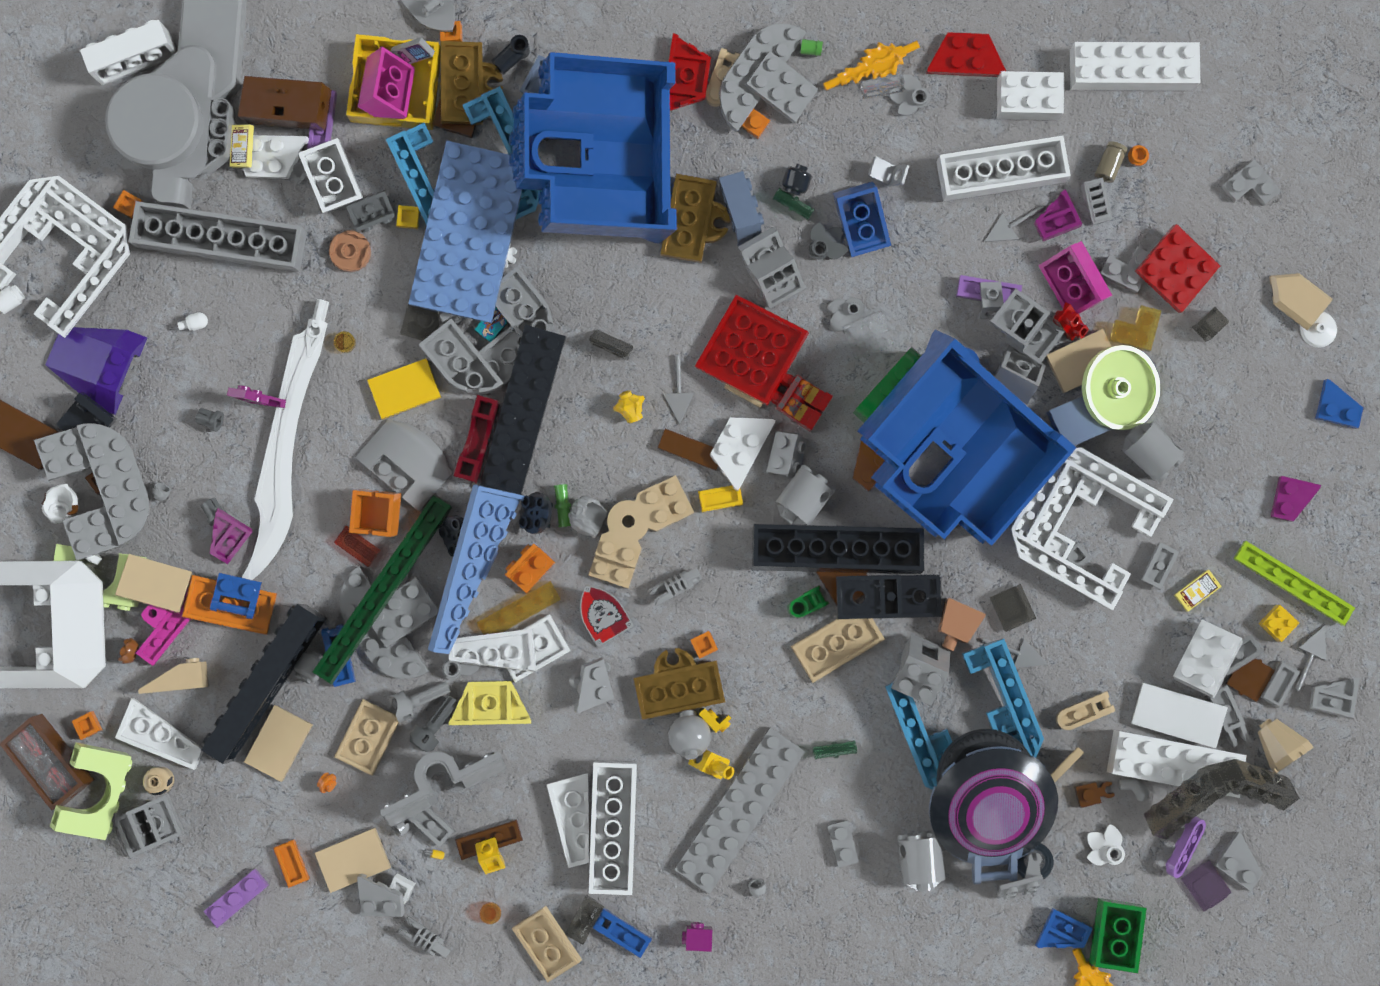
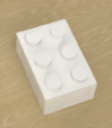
[997,71,1064,120]
[298,138,363,213]
[1173,619,1243,699]

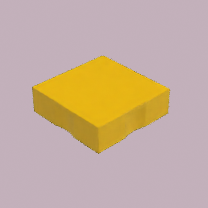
[346,34,441,130]

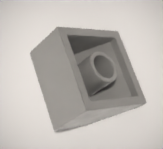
[994,346,1046,404]

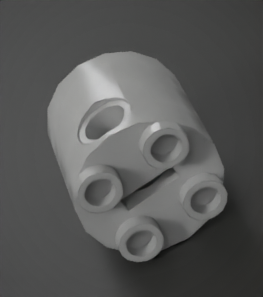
[1122,422,1185,482]
[775,464,836,525]
[897,831,946,891]

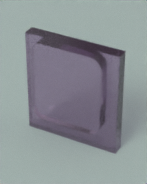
[1181,860,1232,912]

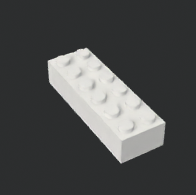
[1070,42,1200,91]
[936,136,1071,202]
[1107,730,1247,798]
[589,761,637,895]

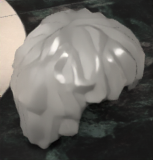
[568,496,608,538]

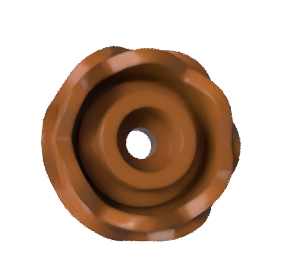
[118,638,139,664]

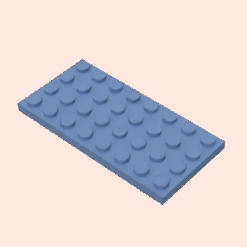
[408,140,523,324]

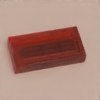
[334,526,381,567]

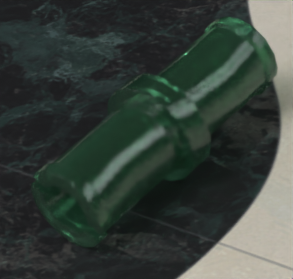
[773,188,814,220]
[813,740,857,760]

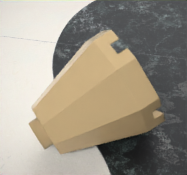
[1258,718,1314,774]

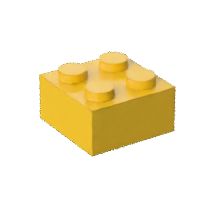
[1258,605,1299,642]

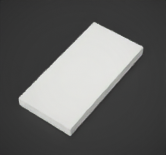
[1131,682,1228,748]

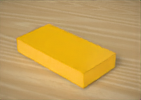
[698,485,743,512]

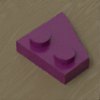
[1034,189,1082,242]
[227,385,286,408]
[1271,476,1321,522]
[210,508,252,565]

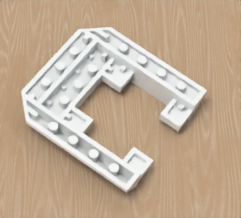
[0,176,130,338]
[1011,447,1174,610]
[0,561,106,688]

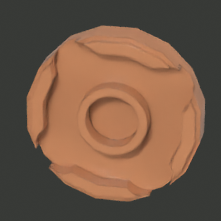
[329,230,371,272]

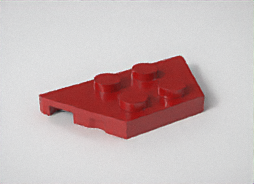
[926,32,1006,77]
[669,33,711,111]

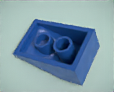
[833,181,891,257]

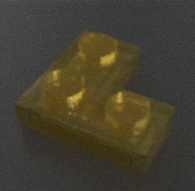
[1109,305,1161,352]

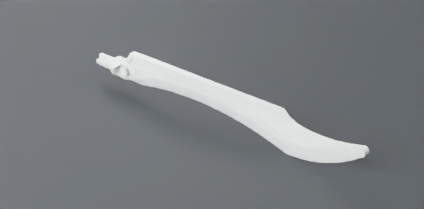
[242,299,329,580]

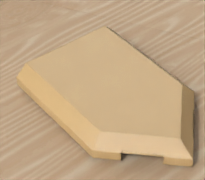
[1269,273,1333,330]

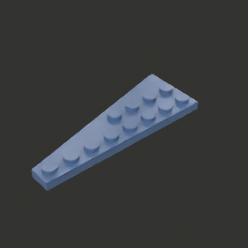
[428,484,525,654]

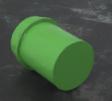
[800,39,823,57]

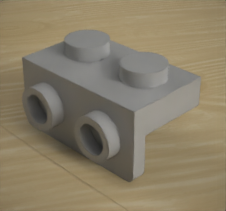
[766,431,807,478]

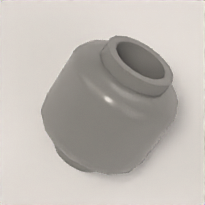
[294,651,323,684]

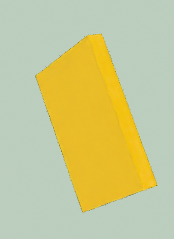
[367,358,441,420]

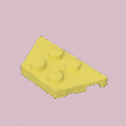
[449,681,532,725]

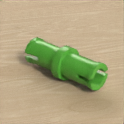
[554,484,571,527]

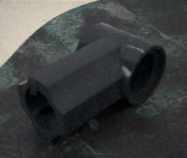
[491,34,530,75]

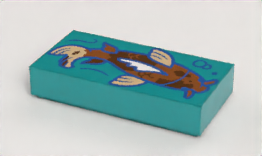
[474,307,508,342]

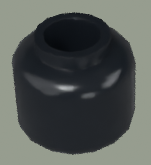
[782,164,812,196]

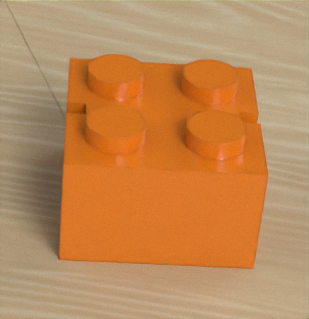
[349,489,401,537]

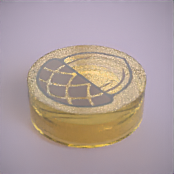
[334,331,356,353]

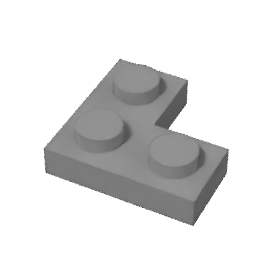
[1221,159,1281,205]
[1100,247,1149,294]

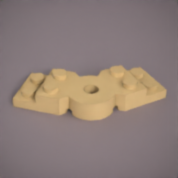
[588,475,694,589]

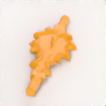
[823,40,920,91]
[1072,948,1114,986]

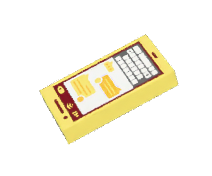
[230,125,254,168]
[1174,570,1222,612]

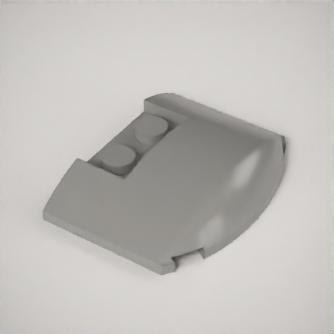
[356,419,452,512]

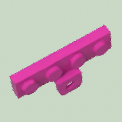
[136,587,191,666]

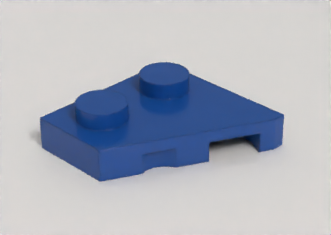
[1315,379,1363,429]
[1035,908,1093,948]

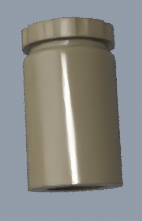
[1095,141,1128,183]

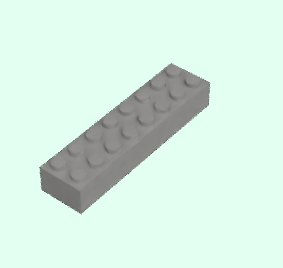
[128,201,307,272]

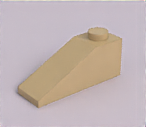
[138,658,208,694]

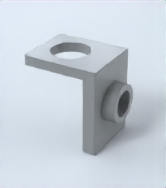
[868,157,909,187]
[979,282,1004,319]

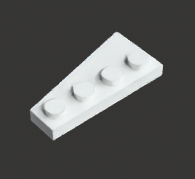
[449,629,537,672]
[115,698,203,770]
[547,773,590,868]

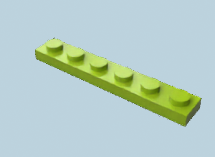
[1233,541,1355,626]

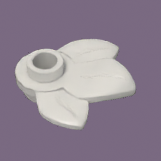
[1087,824,1125,866]

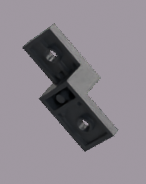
[836,575,942,619]

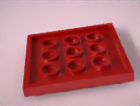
[695,295,809,406]

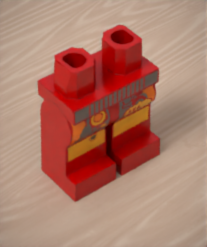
[771,373,833,432]

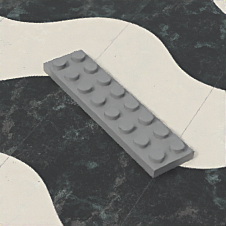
[674,727,805,894]

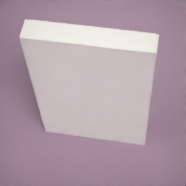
[508,614,571,683]

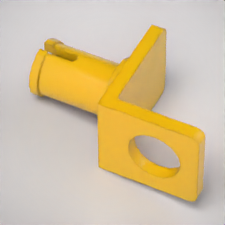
[688,750,734,779]

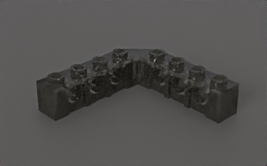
[1144,759,1300,840]

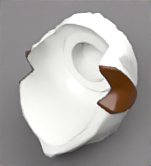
[41,484,78,524]

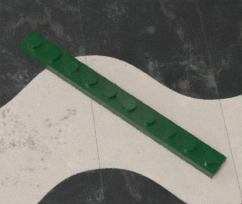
[312,495,452,685]

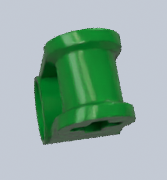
[787,585,830,618]

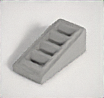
[1080,177,1113,226]

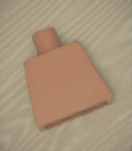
[938,598,986,651]

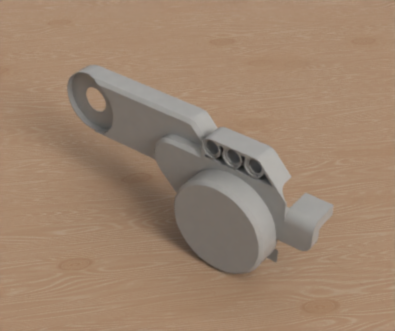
[105,0,247,209]

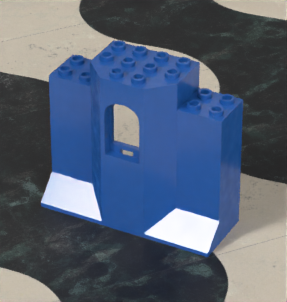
[509,52,677,244]
[857,329,1077,546]

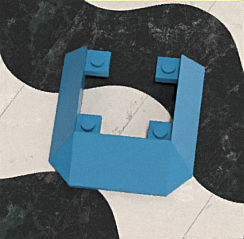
[386,86,542,225]
[885,639,1044,790]

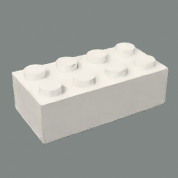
[80,20,177,86]

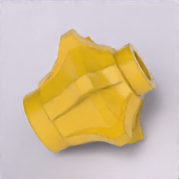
[613,390,645,423]

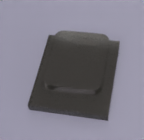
[989,584,1036,632]

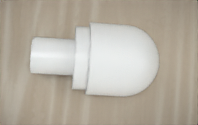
[177,312,208,331]

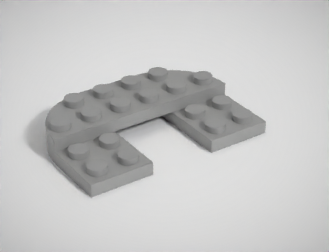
[418,267,554,395]
[34,424,149,561]

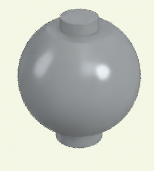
[668,710,711,760]

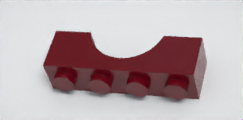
[453,395,500,484]

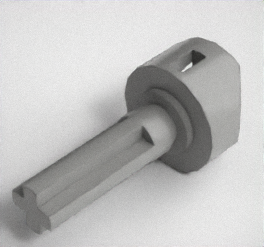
[388,681,450,723]

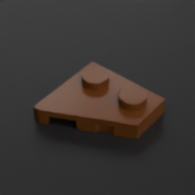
[852,441,885,492]

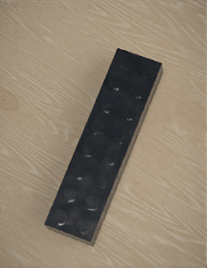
[752,524,924,574]
[201,604,327,764]

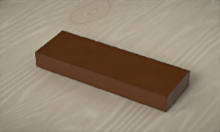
[658,428,718,471]
[455,819,523,860]

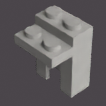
[892,633,950,706]

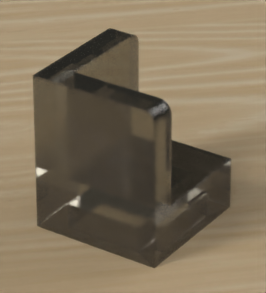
[1192,307,1229,342]

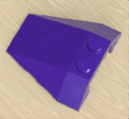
[45,327,147,415]

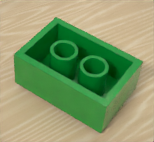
[1089,898,1147,973]

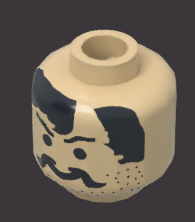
[143,767,174,796]

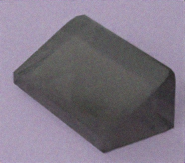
[589,330,633,360]
[565,894,604,945]

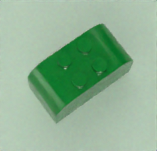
[853,347,922,423]

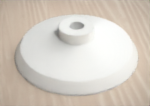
[1300,312,1337,348]

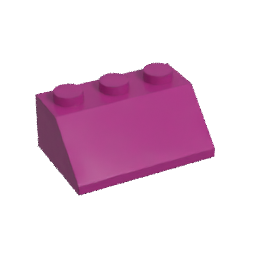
[358,47,415,119]
[1039,241,1112,314]

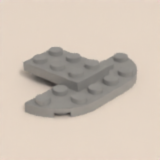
[719,24,818,132]
[340,566,439,679]

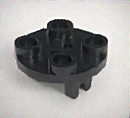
[519,492,553,534]
[439,515,464,557]

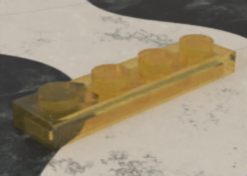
[477,581,561,635]

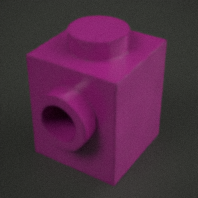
[682,922,713,952]

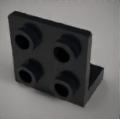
[56,392,117,431]

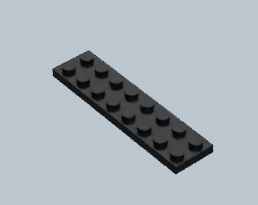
[480,324,567,495]

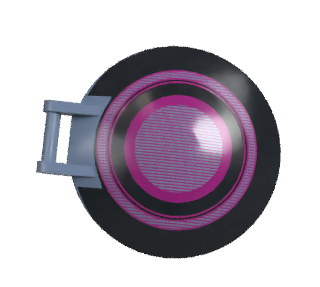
[929,747,1058,884]

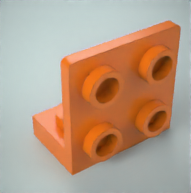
[505,544,556,593]

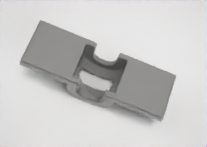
[380,751,506,827]

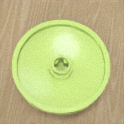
[1082,345,1160,430]

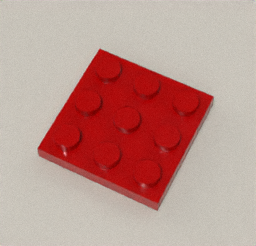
[1135,224,1220,313]

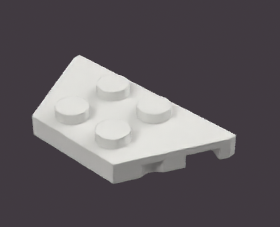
[243,135,309,179]
[710,417,776,492]

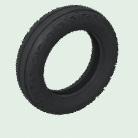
[937,729,1030,784]

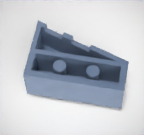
[719,171,764,250]

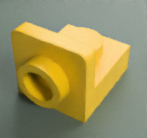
[698,708,731,733]
[475,838,506,875]

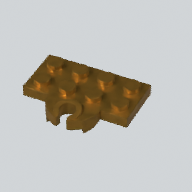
[440,41,503,125]
[661,173,730,263]
[633,648,725,720]

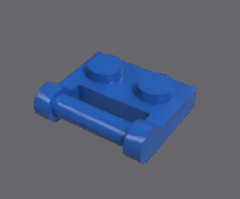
[210,573,262,620]

